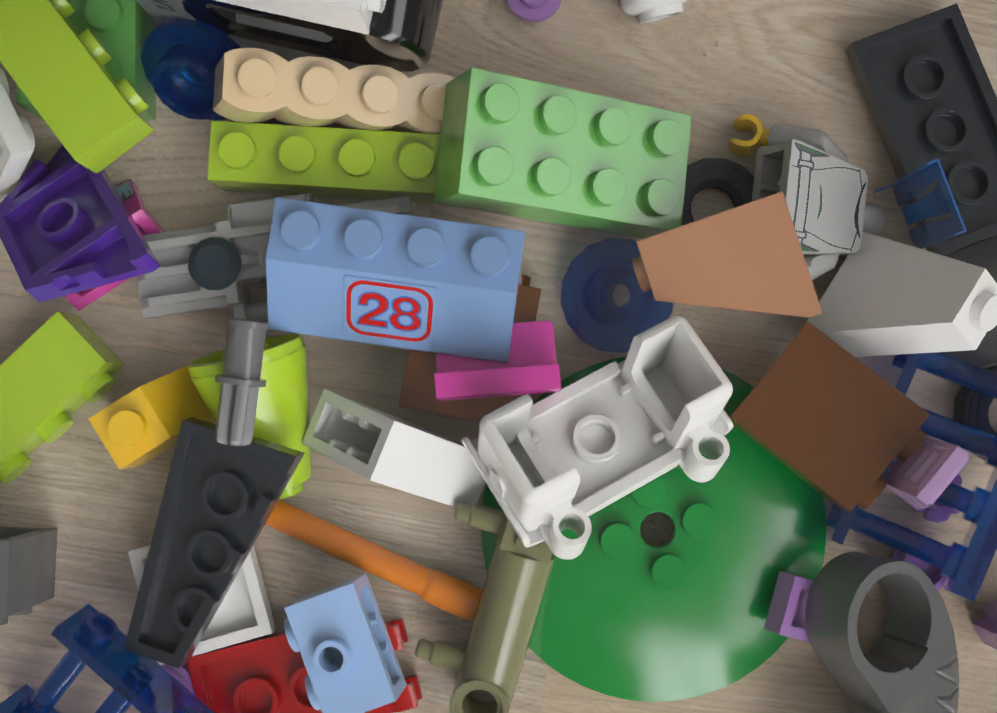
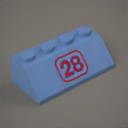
[266,197,525,363]

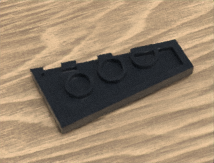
[124,417,305,669]

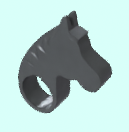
[805,552,959,713]

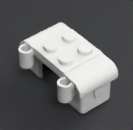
[461,316,733,560]

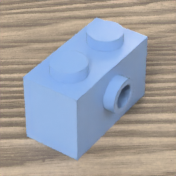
[284,573,407,713]

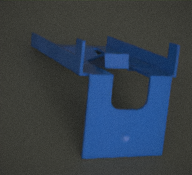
[873,158,967,249]

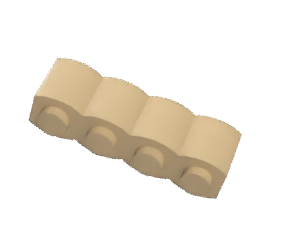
[213,48,454,134]

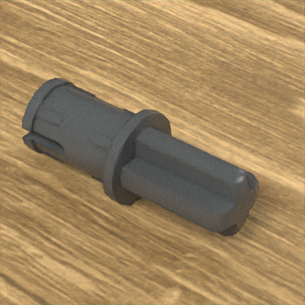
[214,318,269,446]

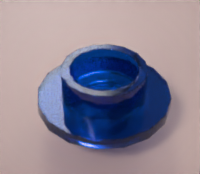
[141,18,241,121]
[561,238,674,353]

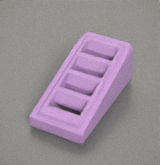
[883,438,969,510]

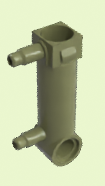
[415,501,555,713]

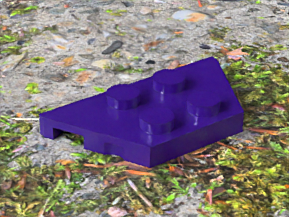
[0,145,160,302]

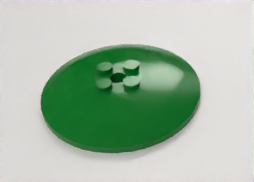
[481,356,827,702]

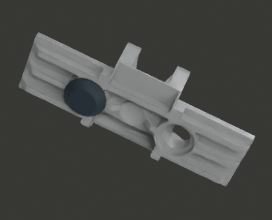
[136,193,413,323]

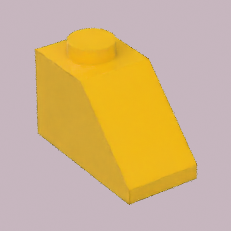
[88,364,214,470]

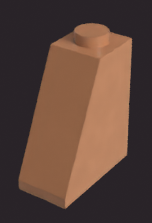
[632,191,823,318]

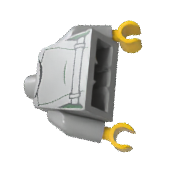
[728,114,885,280]

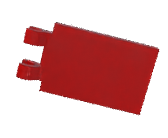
[187,618,422,713]

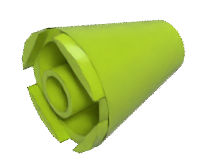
[187,333,312,499]

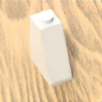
[804,232,997,357]
[301,388,486,507]

